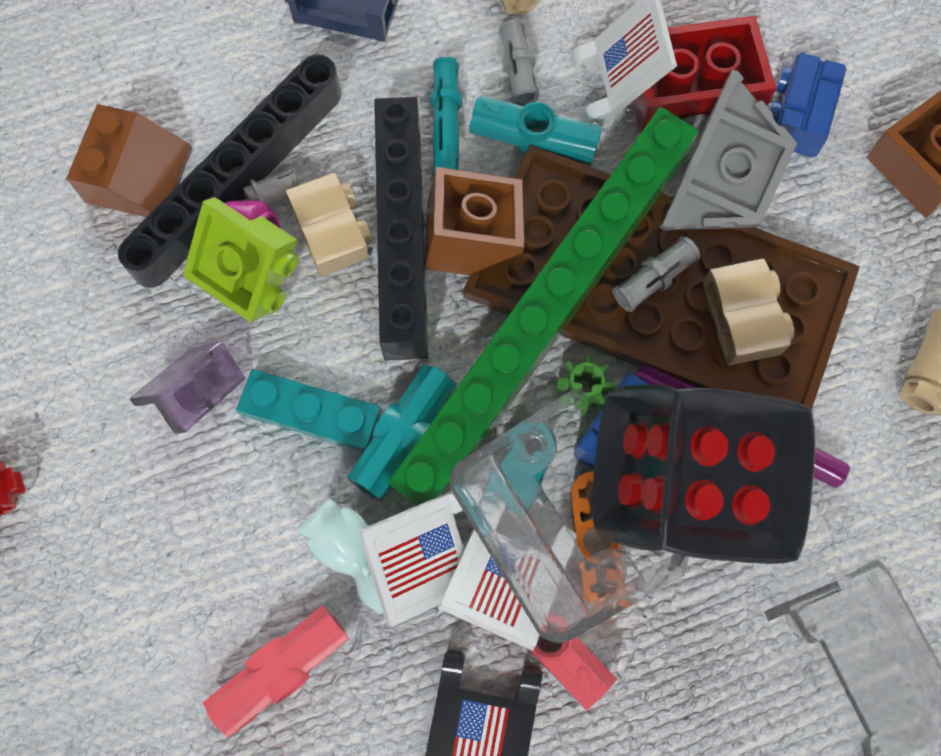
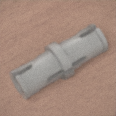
[499,19,539,105]
[612,236,701,312]

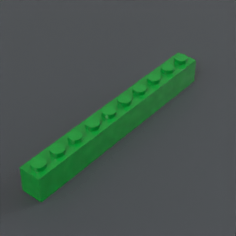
[387,106,699,505]

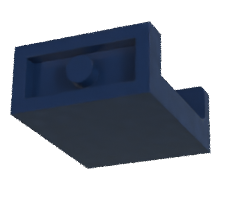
[285,0,399,42]

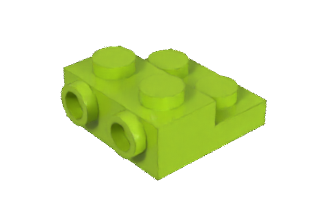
[182,197,299,323]

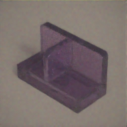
[129,341,246,434]

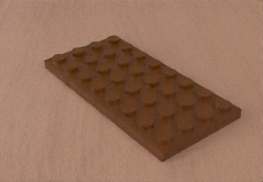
[463,145,860,410]

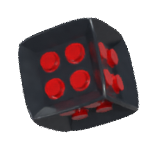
[592,384,816,564]

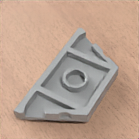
[659,70,797,231]

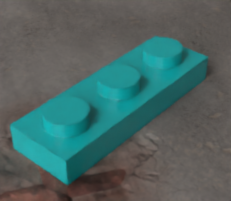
[236,369,382,452]

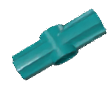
[469,95,602,165]
[347,364,457,502]

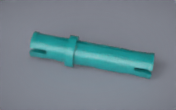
[429,57,463,177]

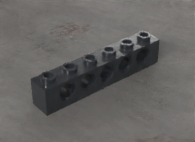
[374,97,429,361]

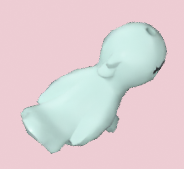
[298,499,383,614]

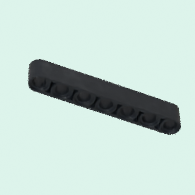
[118,54,342,288]

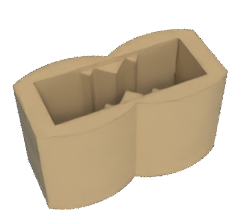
[286,172,373,277]
[703,259,794,366]

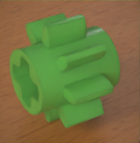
[556,355,615,416]

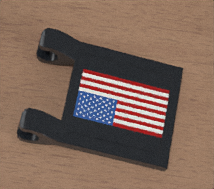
[425,650,543,756]

